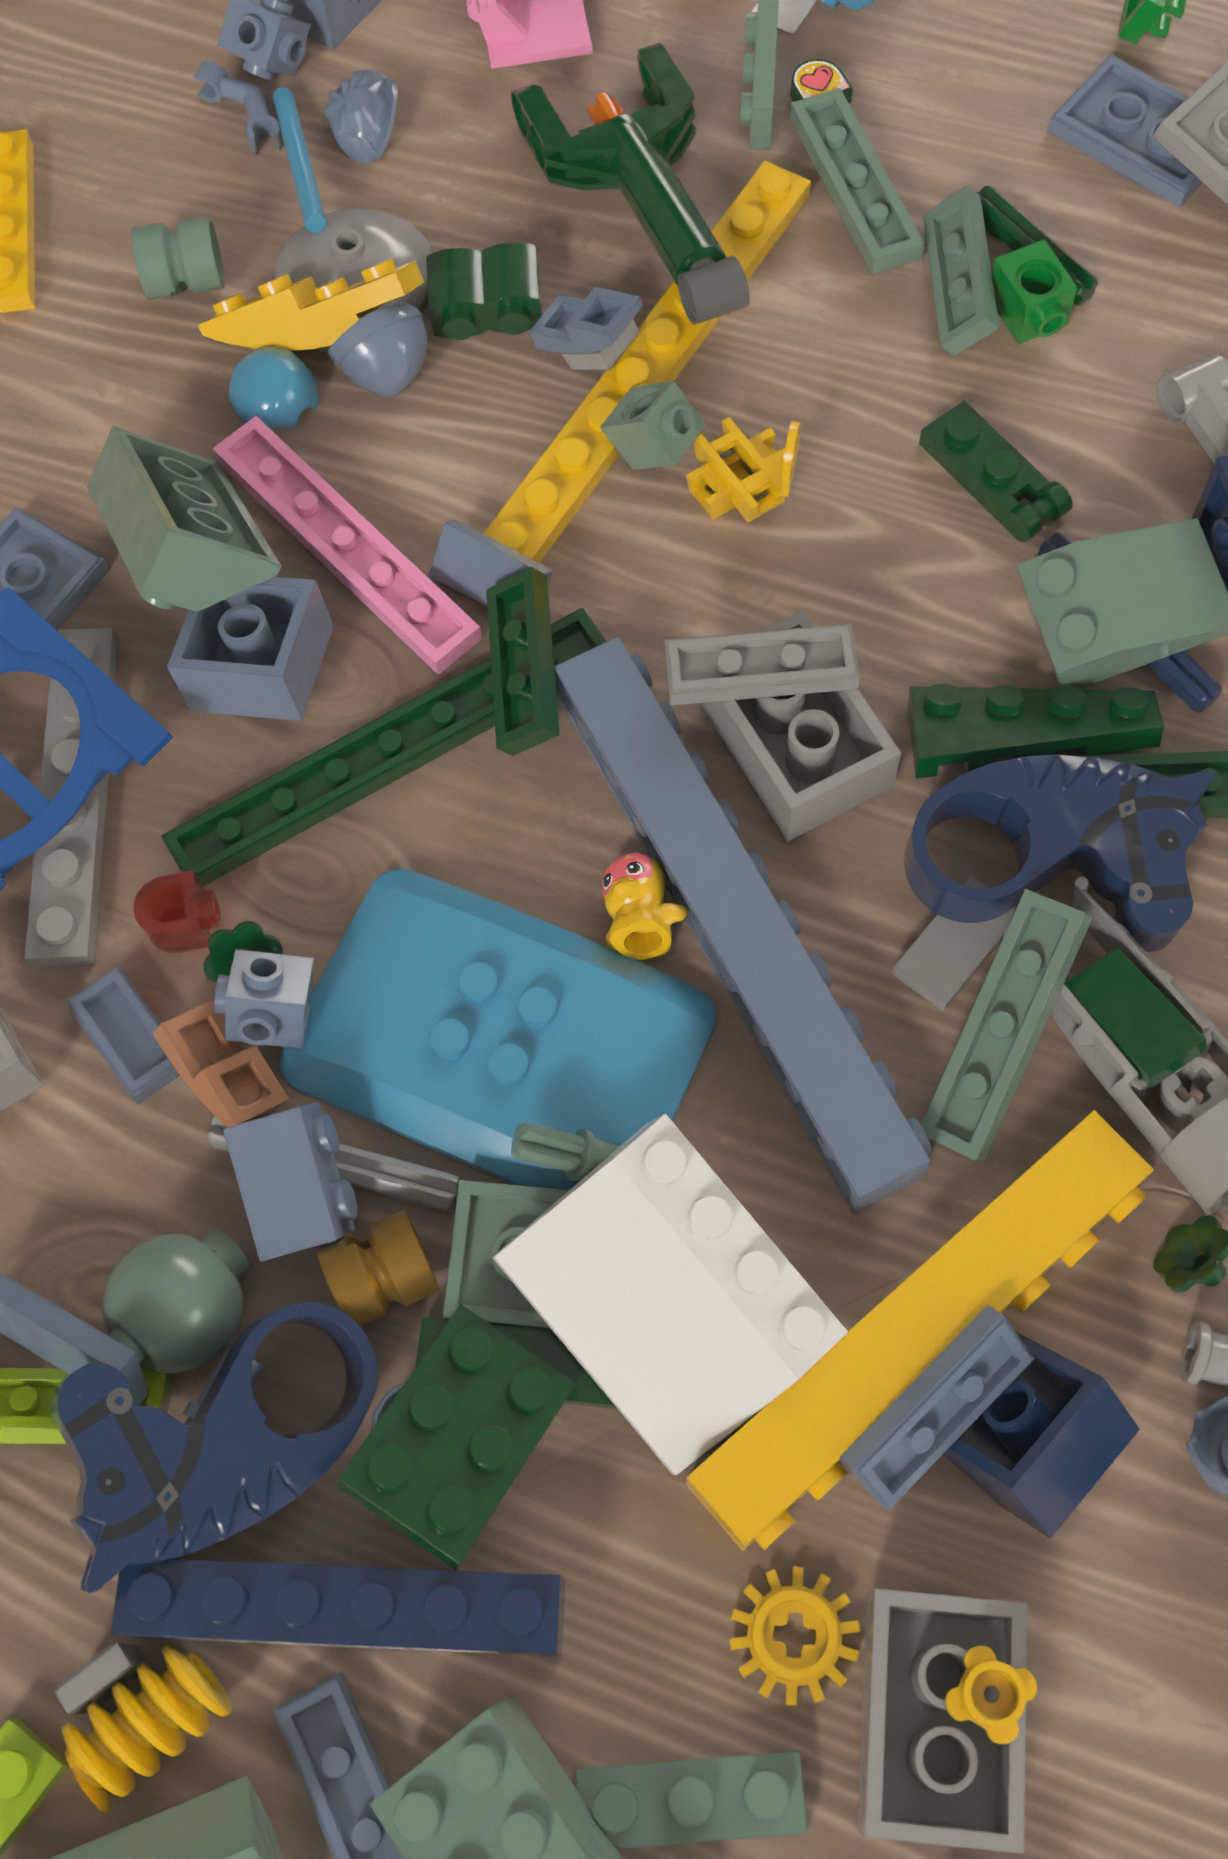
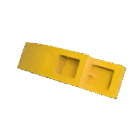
[198,258,424,351]

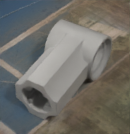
[1156,354,1228,464]

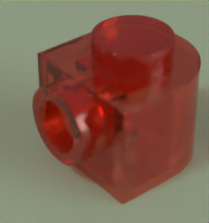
[133,870,221,953]

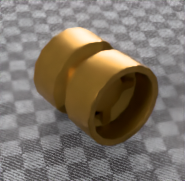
[317,1209,441,1328]

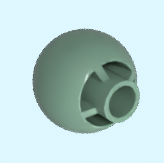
[102,1229,250,1373]

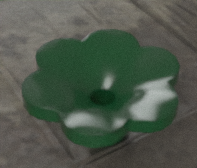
[203,921,283,982]
[1153,1215,1228,1293]

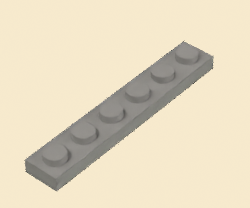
[24,627,119,968]

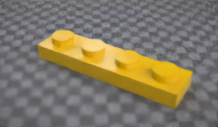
[0,129,35,313]

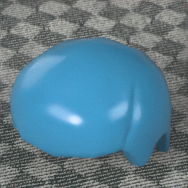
[229,346,319,429]

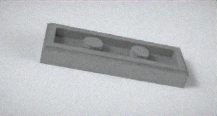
[664,623,860,706]

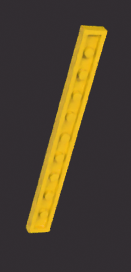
[483,160,811,563]

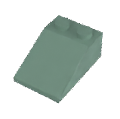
[1017,518,1228,689]

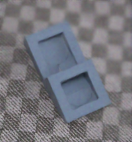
[529,286,643,353]

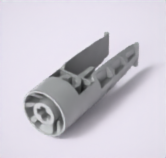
[1003,877,1228,1215]

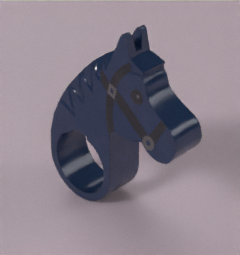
[904,755,1215,952]
[51,1302,377,1593]

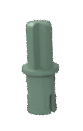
[511,1123,621,1183]

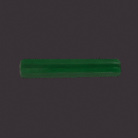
[976,186,1098,306]

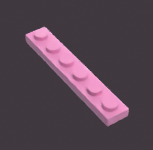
[212,416,482,675]

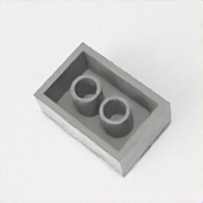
[699,610,901,842]
[857,1589,1027,1854]

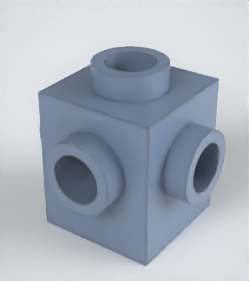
[217,0,311,80]
[214,950,314,1049]

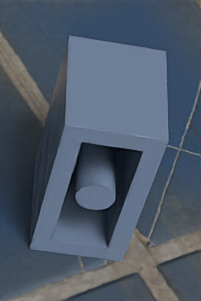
[223,1102,358,1262]

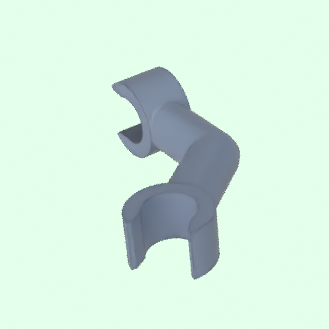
[194,61,283,155]

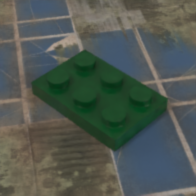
[335,1304,577,1570]

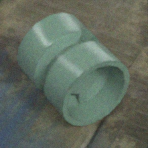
[131,215,225,300]

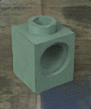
[600,380,706,470]

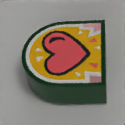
[791,59,853,103]

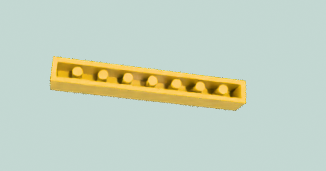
[686,1110,1154,1552]

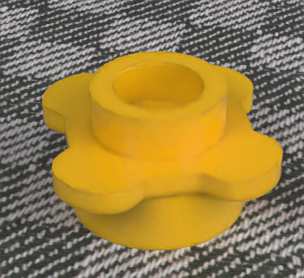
[945,1646,1037,1744]

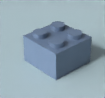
[167,577,334,721]

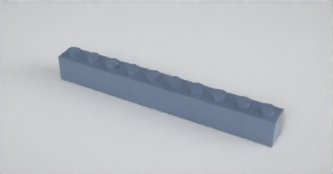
[554,637,932,1214]

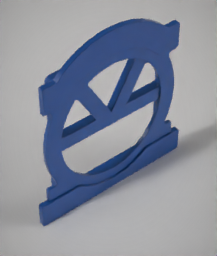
[0,587,173,891]

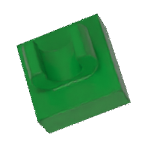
[1118,0,1186,45]

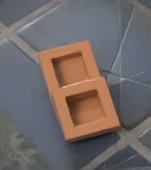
[153,1000,289,1128]

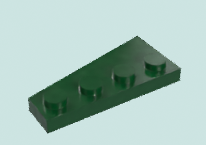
[908,684,1164,779]

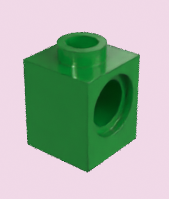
[992,239,1077,345]

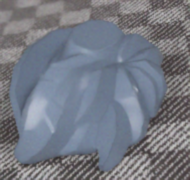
[324,68,397,164]

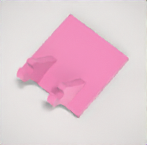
[466,0,593,69]

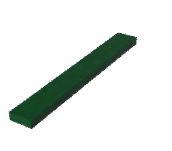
[161,607,607,892]

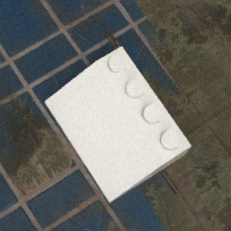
[492,1113,848,1476]

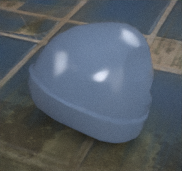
[327,302,428,398]

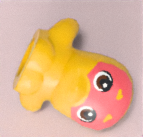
[601,852,689,960]

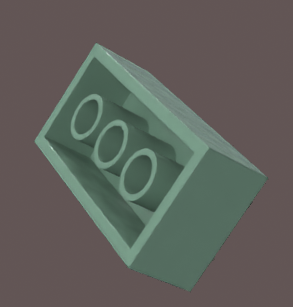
[369,1695,623,1859]

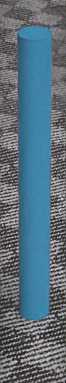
[273,87,327,233]

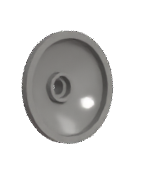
[273,208,432,313]

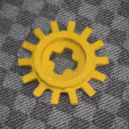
[729,1566,860,1706]

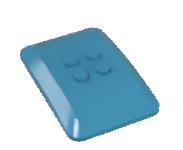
[279,869,716,1190]

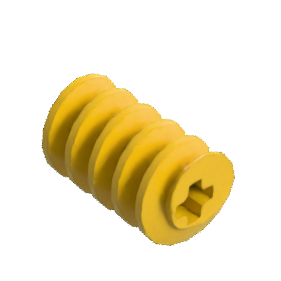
[61,1643,232,1813]

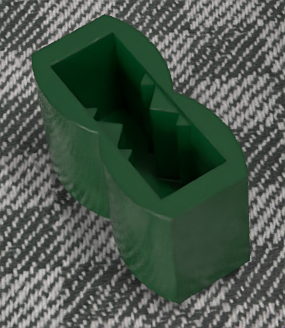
[426,242,542,340]

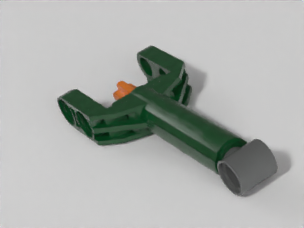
[511,43,750,325]

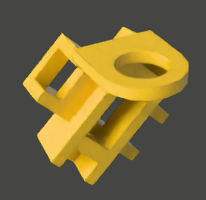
[686,417,801,523]

